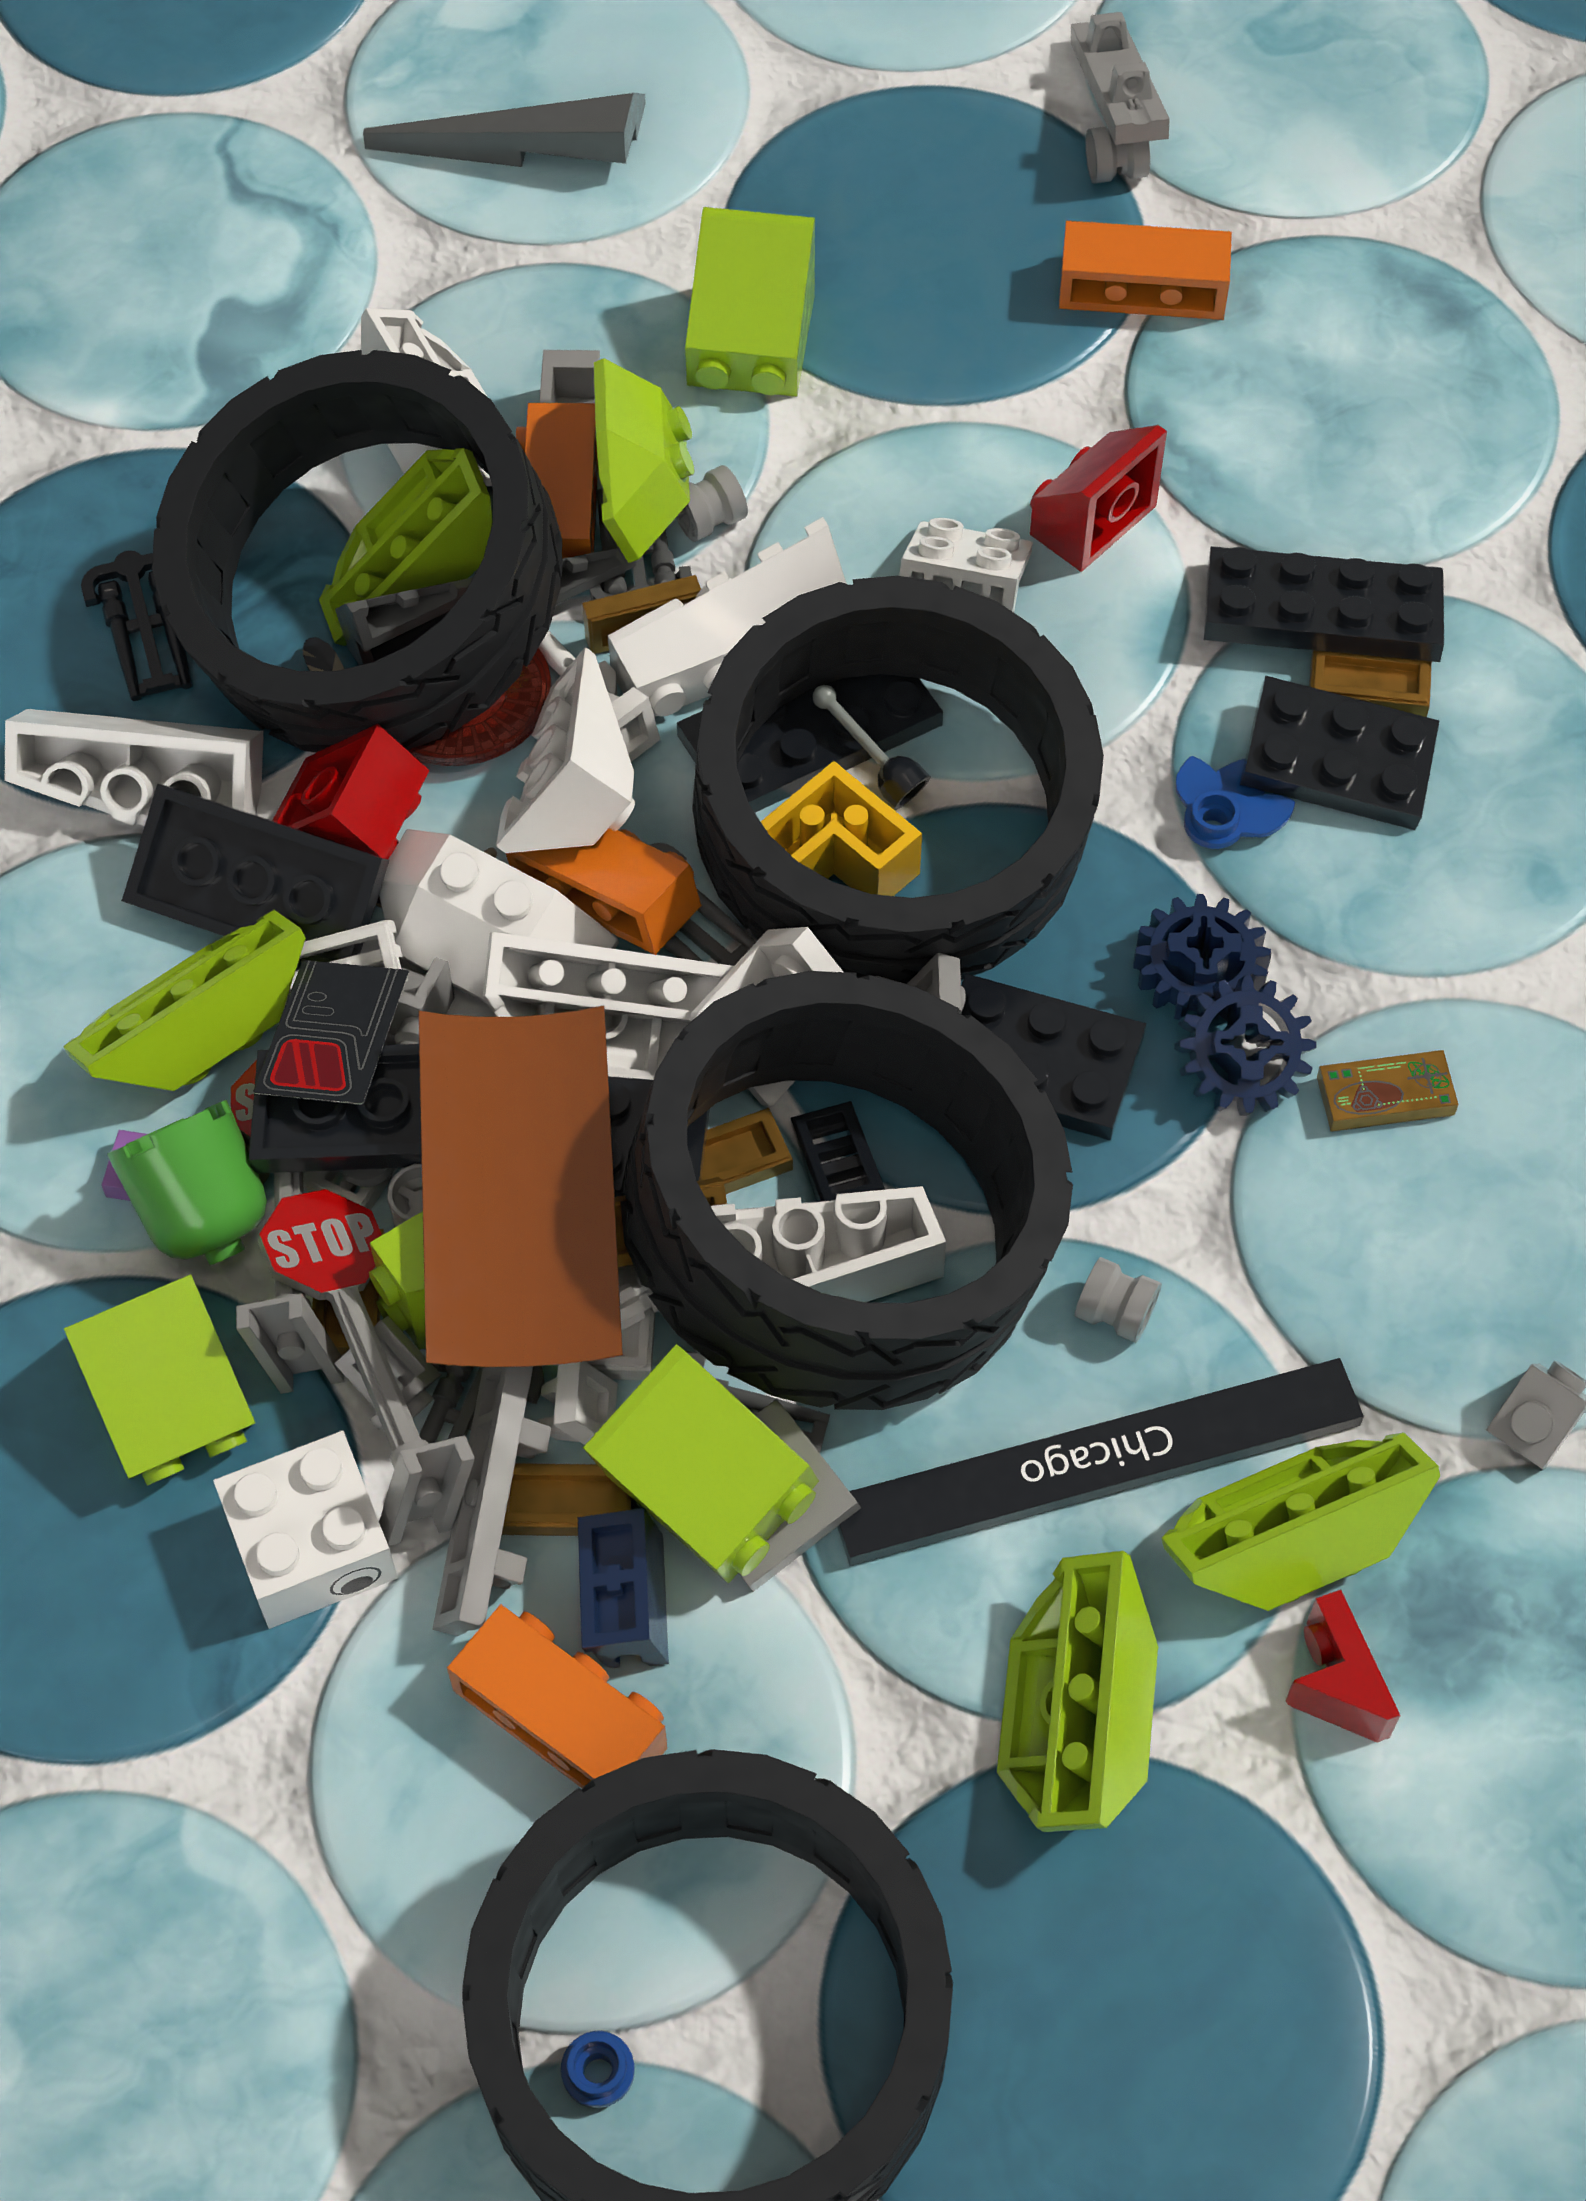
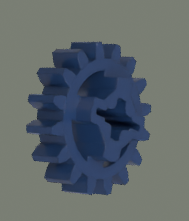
[1133,894,1271,1021]
[1174,976,1317,1116]

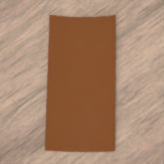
[419,1005,623,1367]

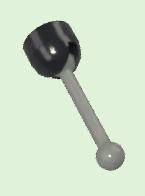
[813,685,931,810]

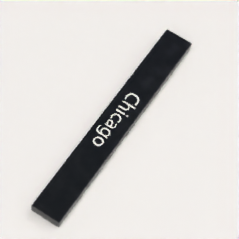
[837,1358,1364,1566]

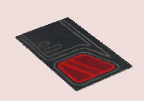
[253,960,409,1104]

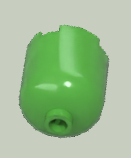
[107,1100,267,1266]

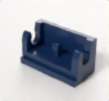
[578,1508,669,1668]

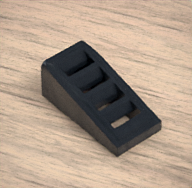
[790,1101,885,1202]

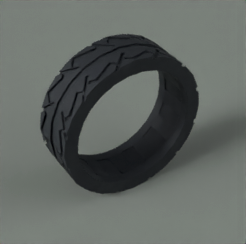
[152,350,562,753]
[692,576,1104,984]
[620,971,1073,1410]
[462,1749,953,2201]

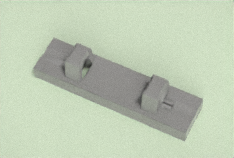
[1071,12,1169,145]
[432,1366,552,1636]

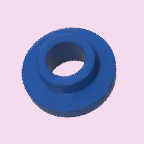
[561,2031,635,2108]

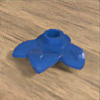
[1175,756,1295,849]

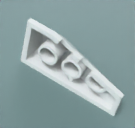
[496,647,635,853]

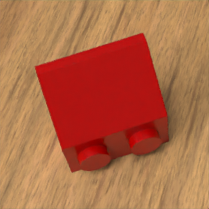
[1030,425,1167,572]
[272,724,430,859]

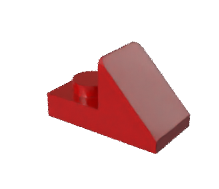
[1285,1589,1401,1742]

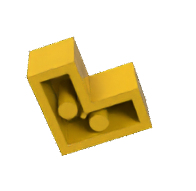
[760,761,922,896]

